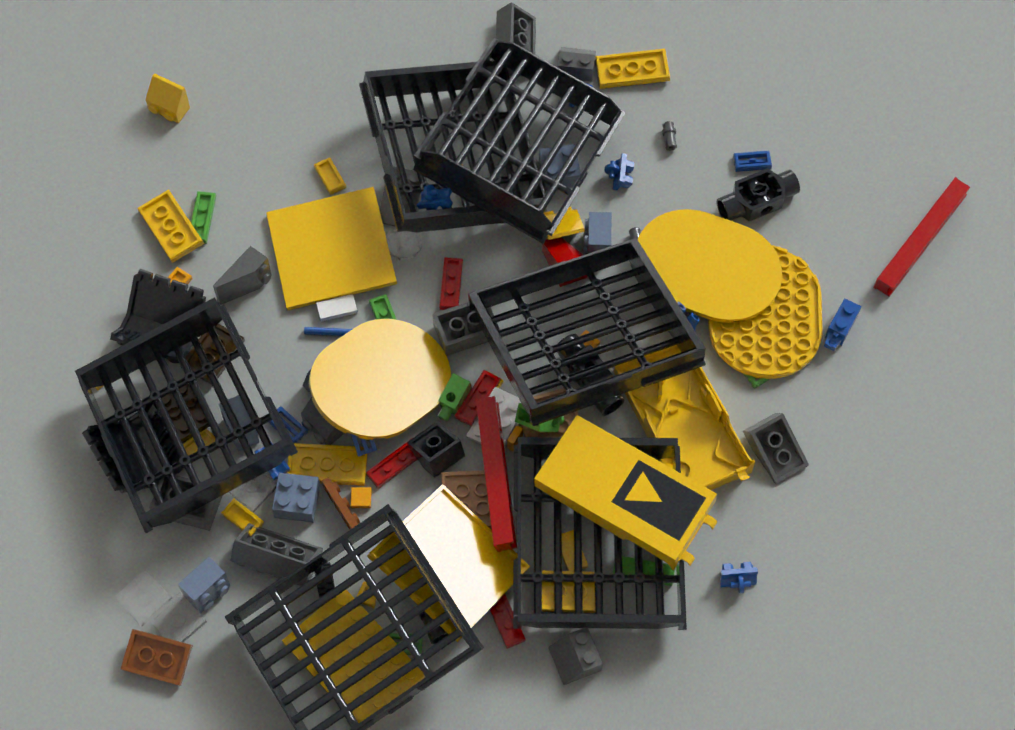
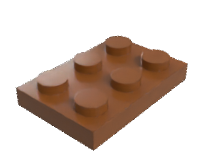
[121,629,193,686]

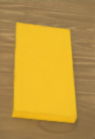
[595,48,670,89]
[137,189,204,263]
[287,443,368,486]

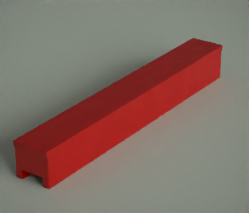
[873,177,970,297]
[476,396,517,552]

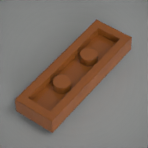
[322,477,361,530]

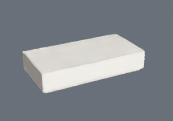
[316,294,358,322]

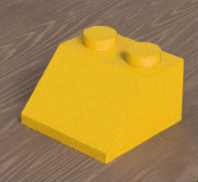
[146,73,190,123]
[543,206,585,240]

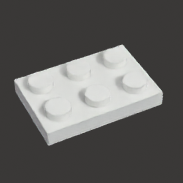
[466,387,521,448]

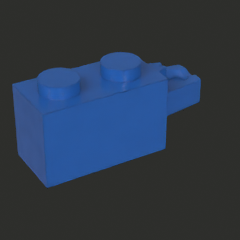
[824,298,862,351]

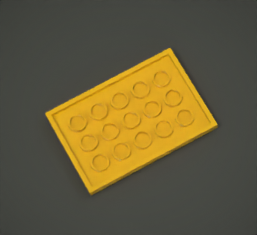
[282,589,425,723]

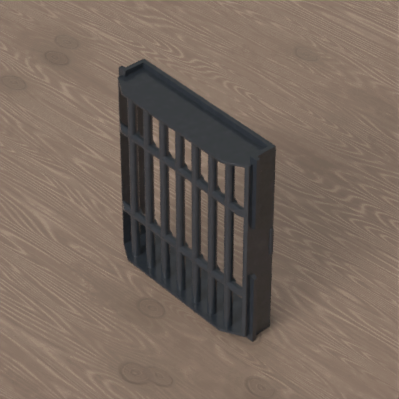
[413,38,626,244]
[359,60,547,233]
[467,238,706,426]
[75,297,298,533]
[513,437,687,630]
[225,504,484,730]

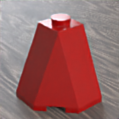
[542,237,587,287]

